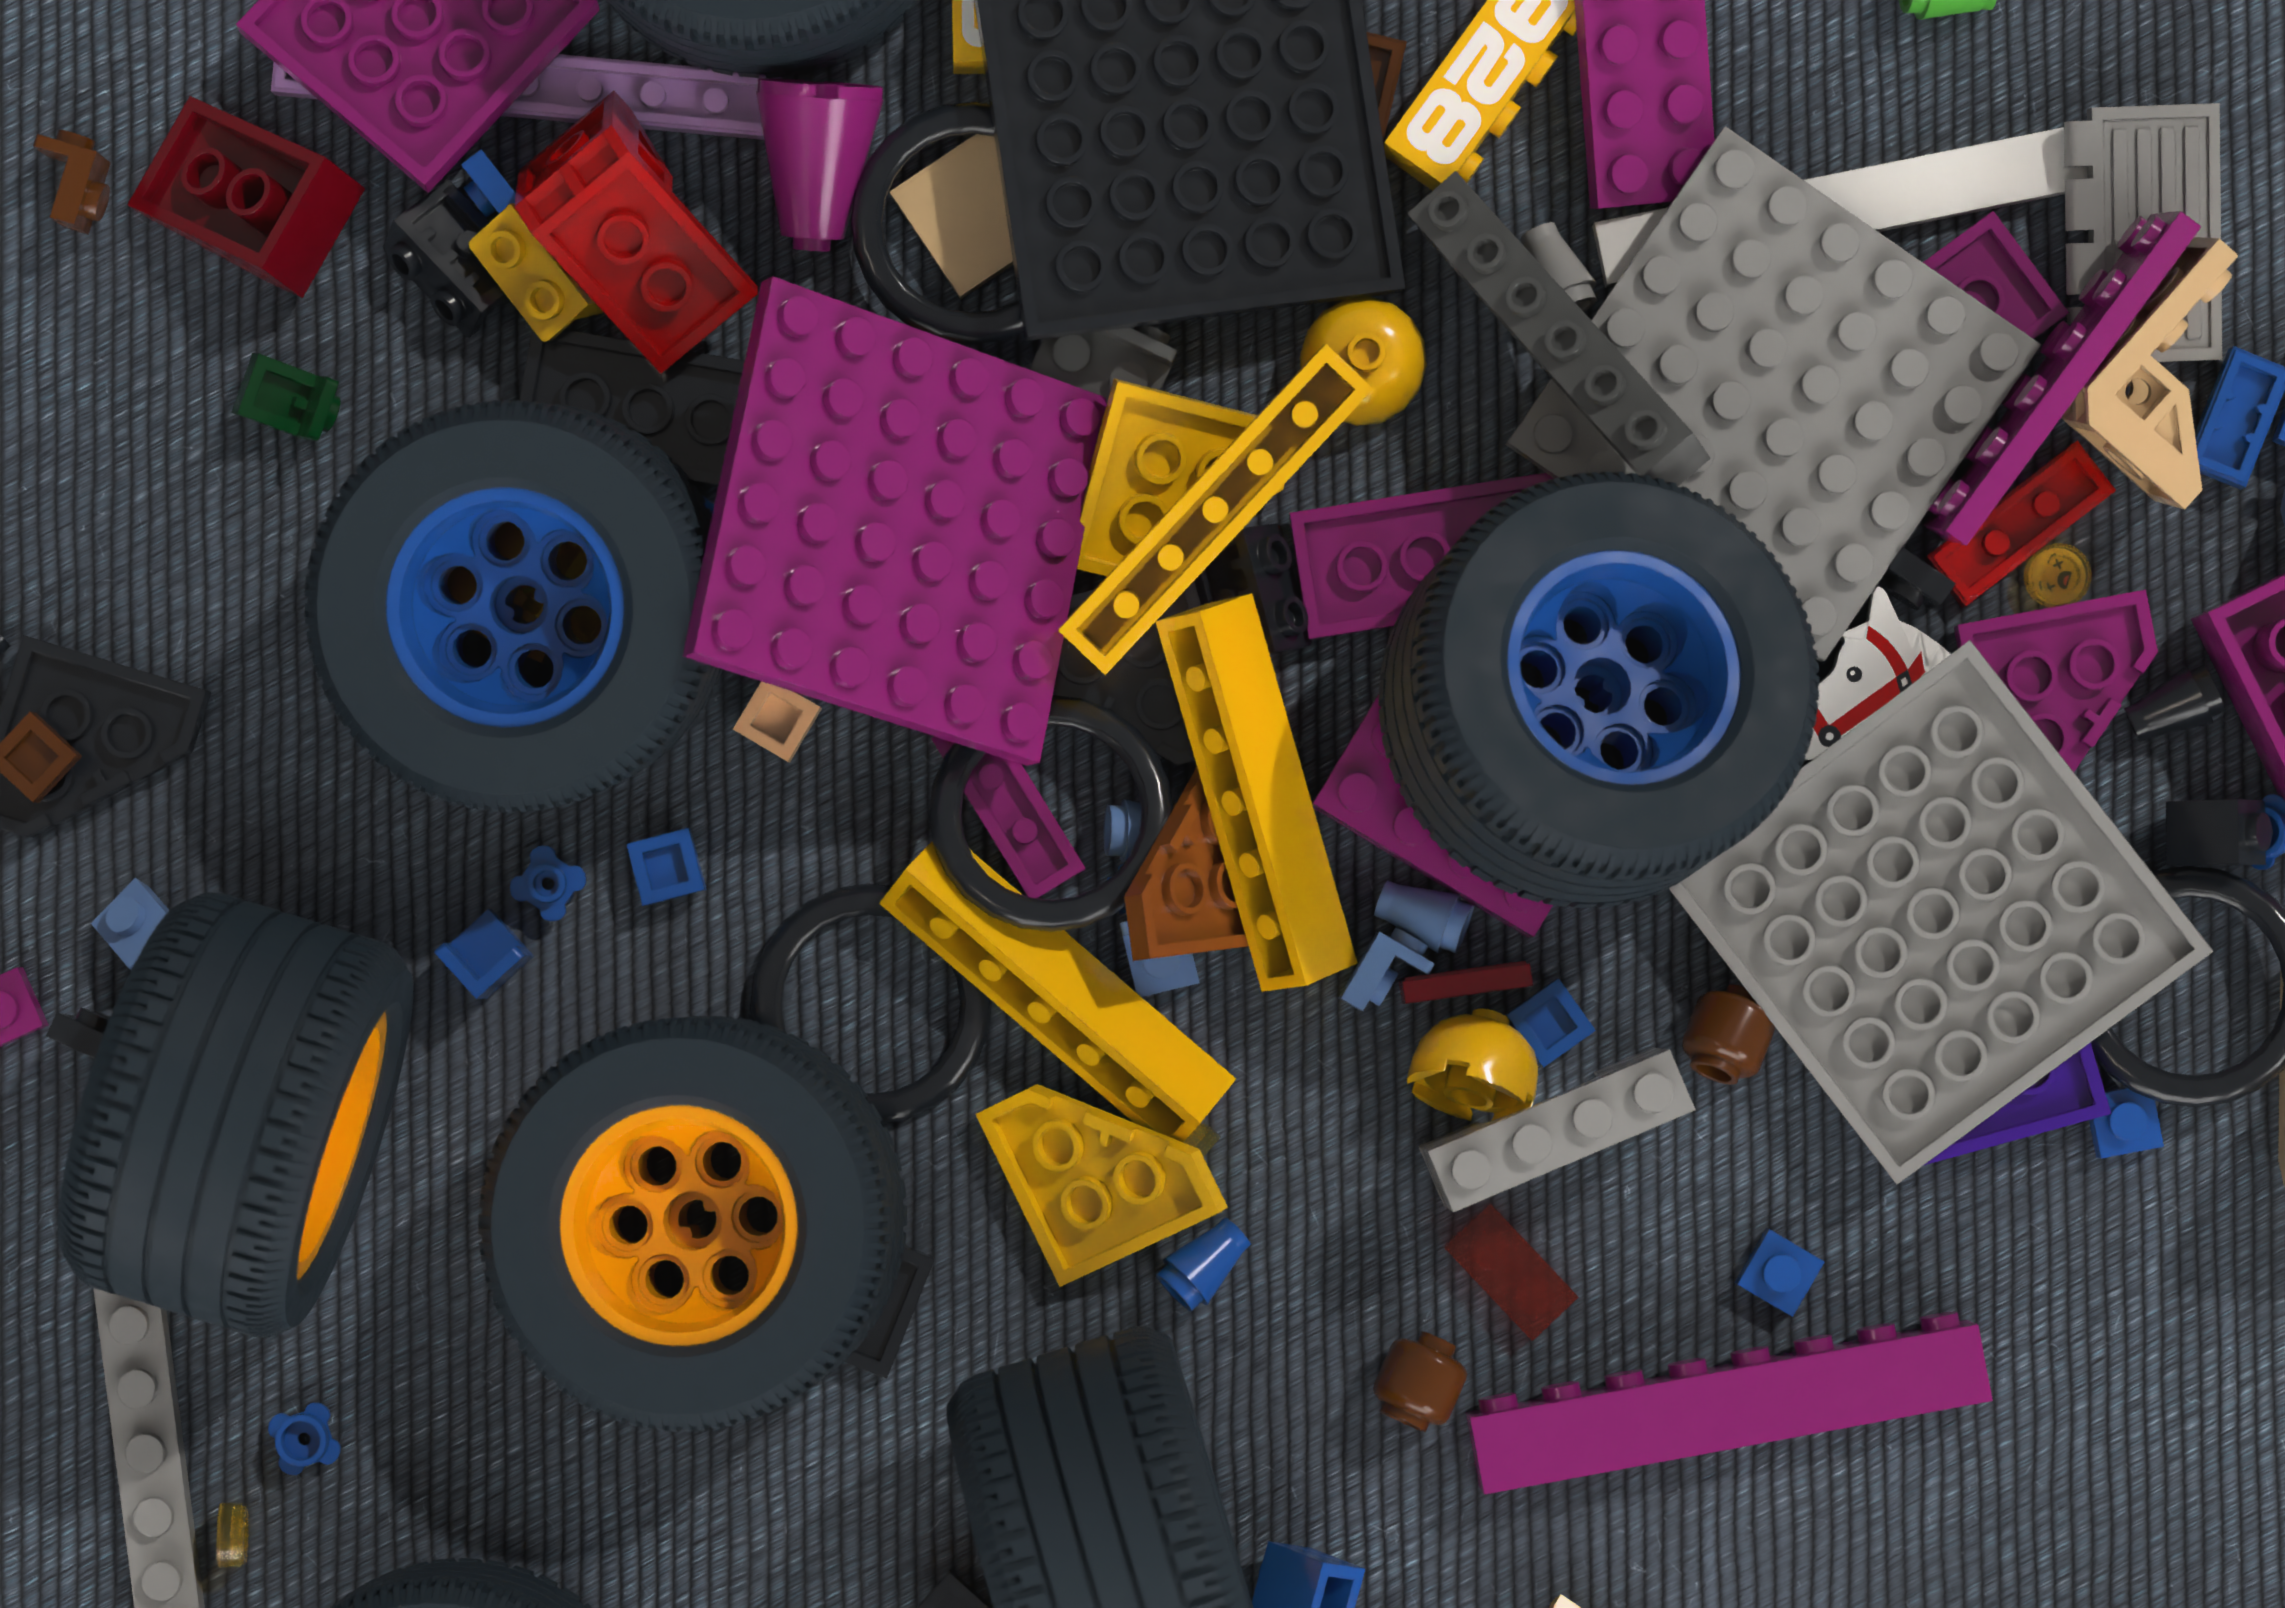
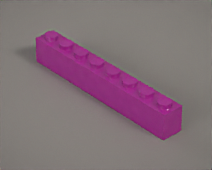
[1466,1311,1993,1495]

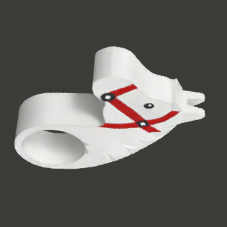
[1805,587,1951,760]

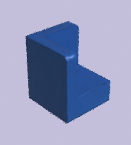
[434,909,534,999]

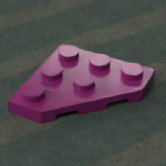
[1953,589,2158,772]

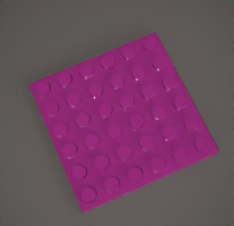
[683,277,1107,766]

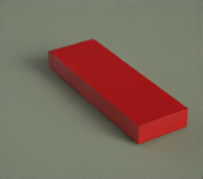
[1923,441,2116,608]

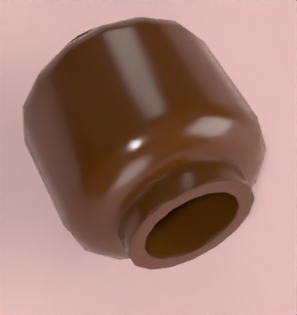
[1682,985,1775,1085]
[1373,1331,1467,1432]

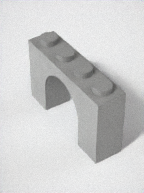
[1418,1047,1695,1212]

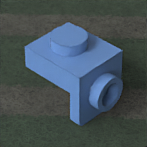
[91,878,169,970]

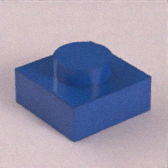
[461,149,516,218]
[626,828,707,906]
[1505,978,1596,1068]
[2089,1087,2164,1159]
[1734,1228,1825,1317]

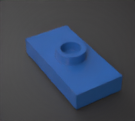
[2195,346,2285,490]

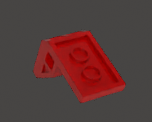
[514,91,758,374]

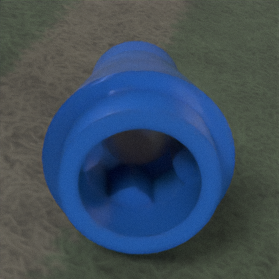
[1156,1217,1251,1312]

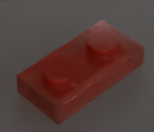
[1443,1203,1579,1341]

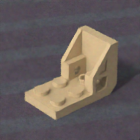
[2061,237,2239,510]

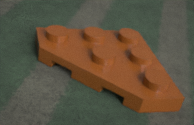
[1124,767,1248,961]

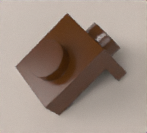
[33,130,111,235]

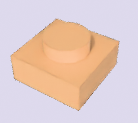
[733,681,822,763]

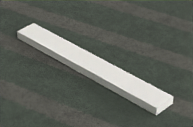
[1592,127,2088,287]

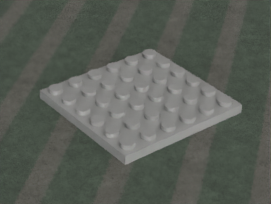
[1505,126,2041,662]
[1669,640,2213,1184]

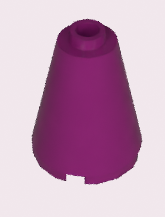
[756,78,884,251]

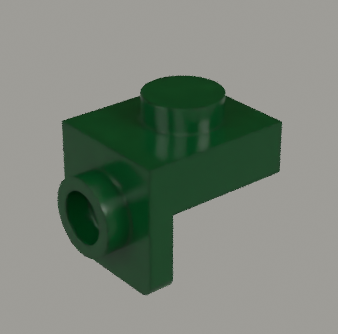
[231,353,341,441]

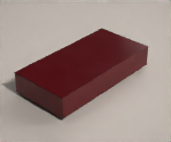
[1399,961,1533,1004]

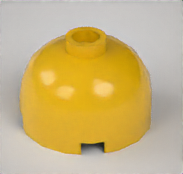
[1300,297,1427,426]
[1407,1008,1538,1121]

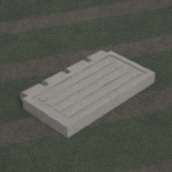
[2064,103,2222,362]

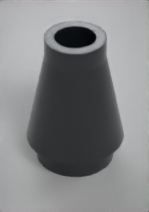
[2124,665,2226,742]

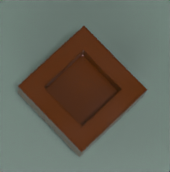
[0,711,82,803]

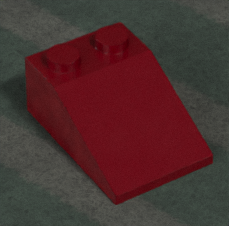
[127,96,365,298]

